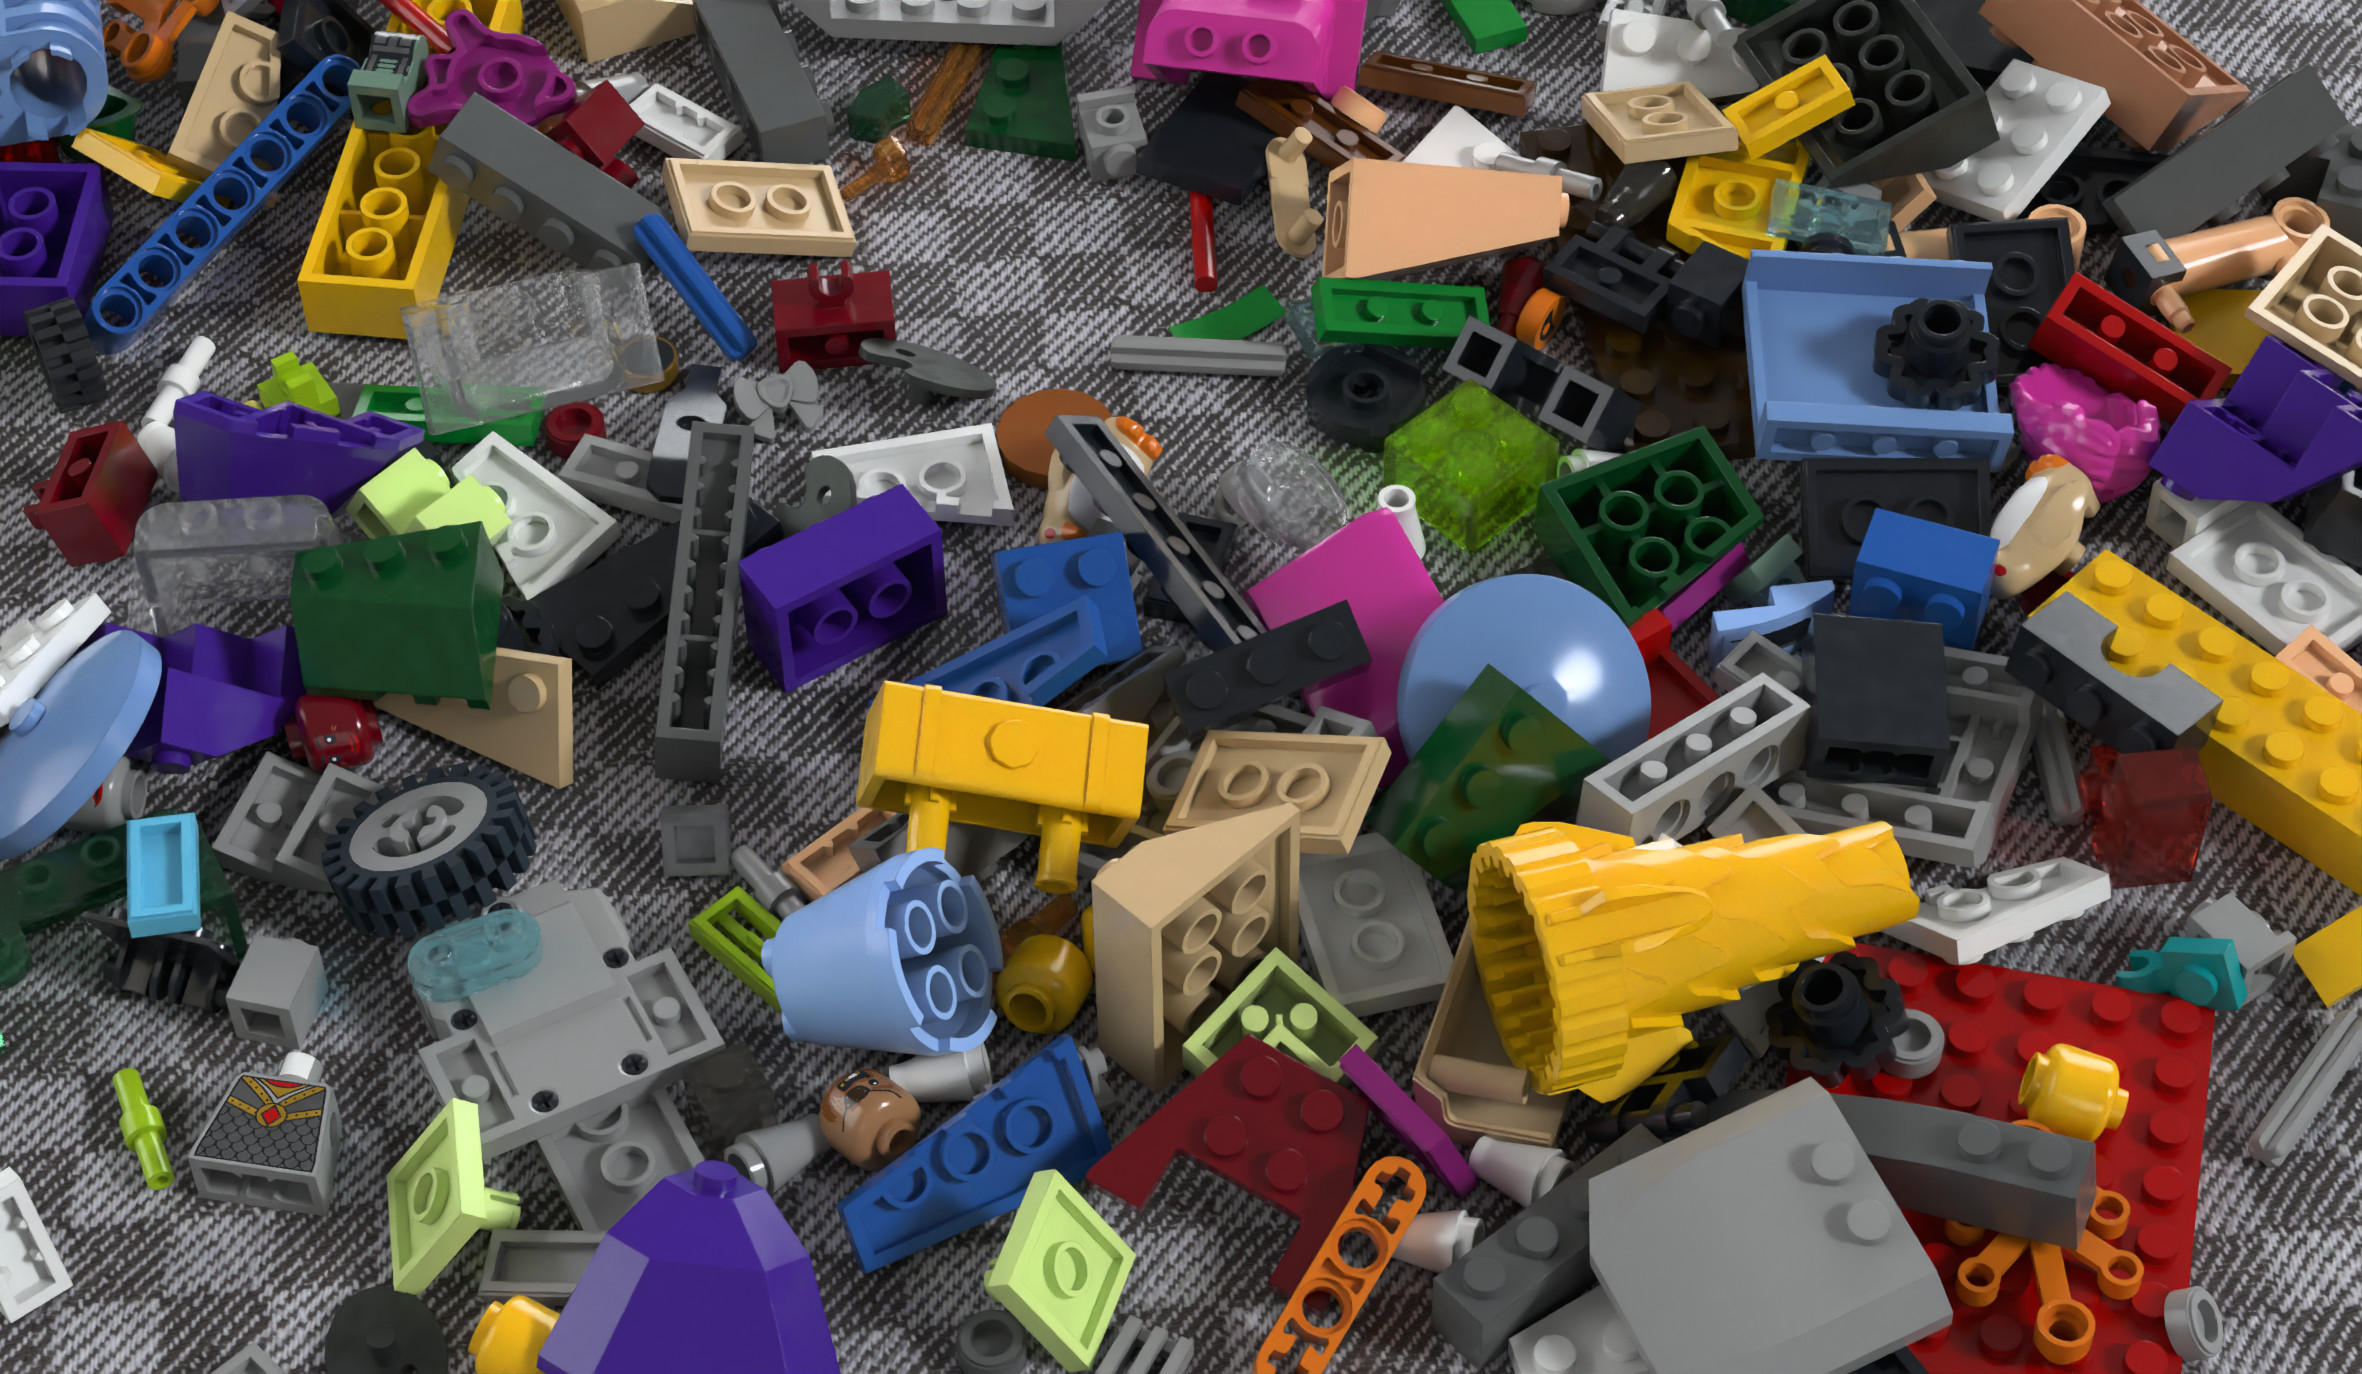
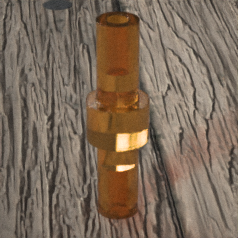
[992,894,1078,984]

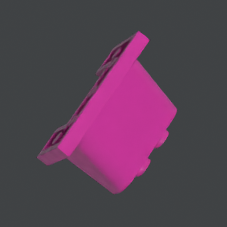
[1130,0,1368,102]

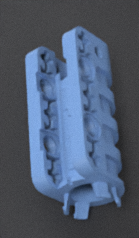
[0,0,108,146]

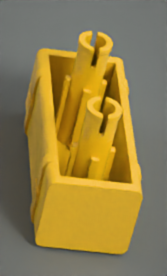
[856,680,1149,894]

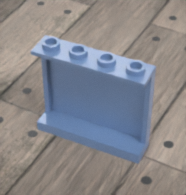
[1741,249,2014,472]

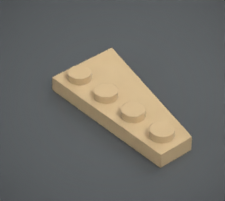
[373,647,573,789]

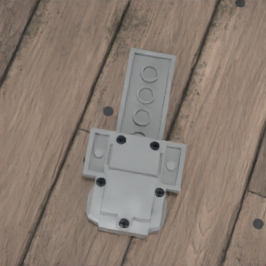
[412,878,727,1231]

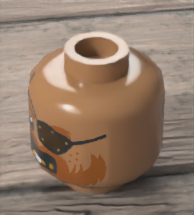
[819,1069,921,1171]

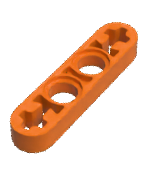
[1252,1156,1427,1374]

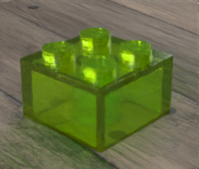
[1383,378,1559,555]

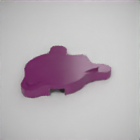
[406,9,577,128]

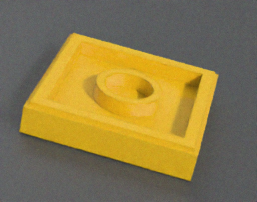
[71,128,231,209]

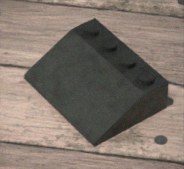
[1732,0,2000,188]

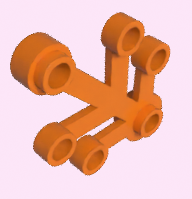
[103,0,220,84]
[1943,1119,2144,1365]

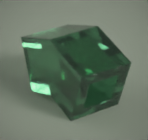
[847,76,911,146]

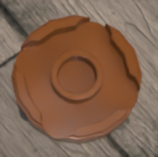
[996,388,1113,490]

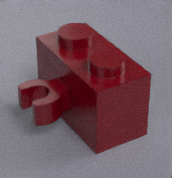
[536,80,645,188]
[771,260,896,373]
[23,420,159,567]

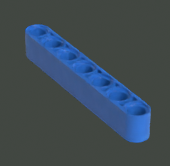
[83,54,361,355]

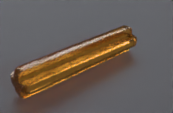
[906,42,990,147]

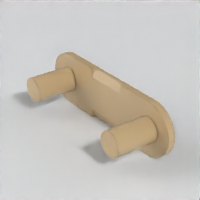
[1265,127,1323,258]

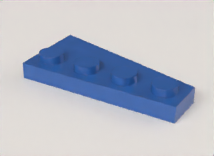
[868,595,1108,709]
[835,1033,1113,1274]

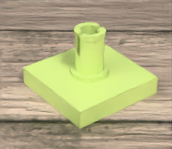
[386,1098,521,1296]
[984,1169,1136,1372]

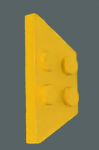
[1666,138,1811,260]

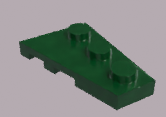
[965,41,1076,162]

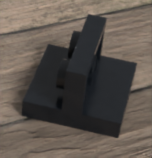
[275,0,376,118]

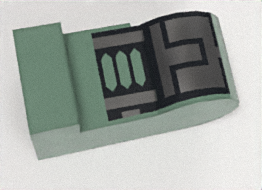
[347,30,429,133]

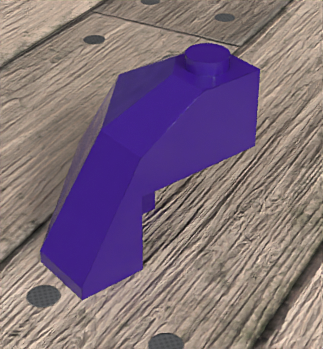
[2148,336,2362,502]
[173,391,425,543]
[74,622,307,774]
[536,1160,841,1374]

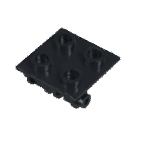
[82,907,241,1013]

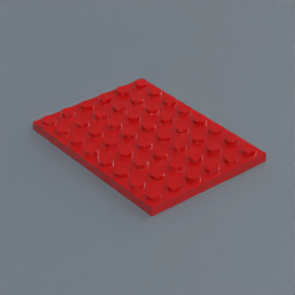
[1785,942,2215,1374]

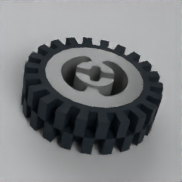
[321,764,537,938]

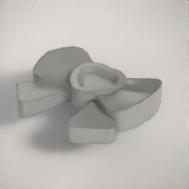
[733,360,824,444]

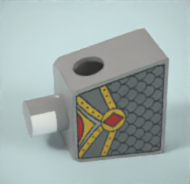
[188,1052,342,1216]

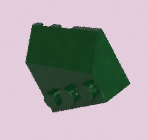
[1533,425,1764,629]
[290,521,504,710]
[1364,663,1612,894]

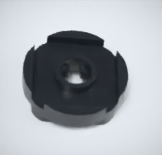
[1307,344,1426,453]

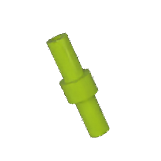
[112,1068,175,1190]

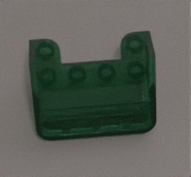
[0,808,248,1056]

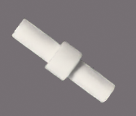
[141,336,216,427]

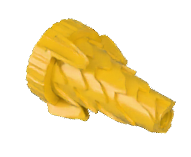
[1467,821,1920,1103]

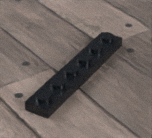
[1044,415,1293,697]

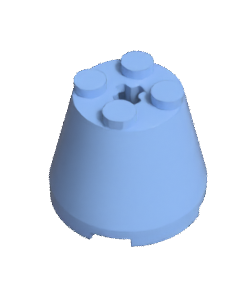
[761,848,1004,1056]

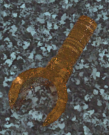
[840,136,911,203]

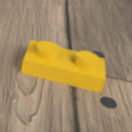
[1722,54,1855,161]

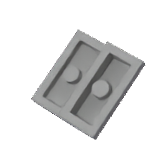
[209,751,386,893]

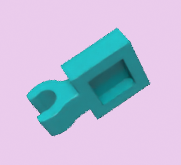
[2115,937,2248,1011]

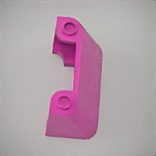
[1242,507,1444,788]

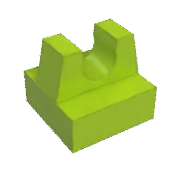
[257,351,341,417]

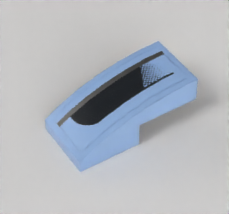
[1708,580,1835,672]

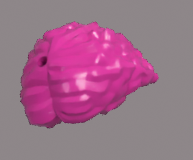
[2009,362,2161,504]

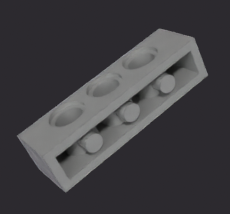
[1575,672,1812,846]

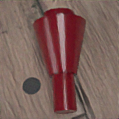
[1495,256,1555,339]

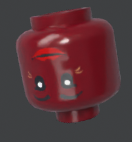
[284,694,384,775]

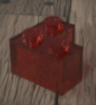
[2077,745,2213,889]

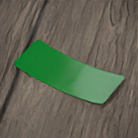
[1168,285,1286,340]

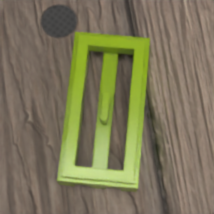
[688,886,782,1012]

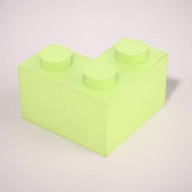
[345,447,512,547]
[1182,947,1378,1088]

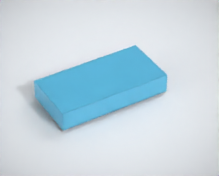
[127,812,201,938]

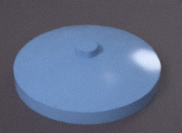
[1397,574,1651,825]
[0,630,162,860]

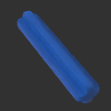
[632,213,758,361]

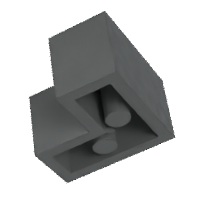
[2261,124,2362,247]

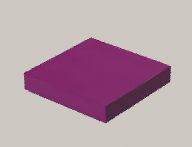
[1338,1044,1480,1200]

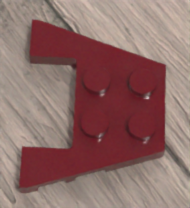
[1085,1034,1370,1319]

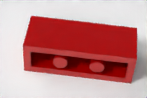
[2027,271,2233,426]

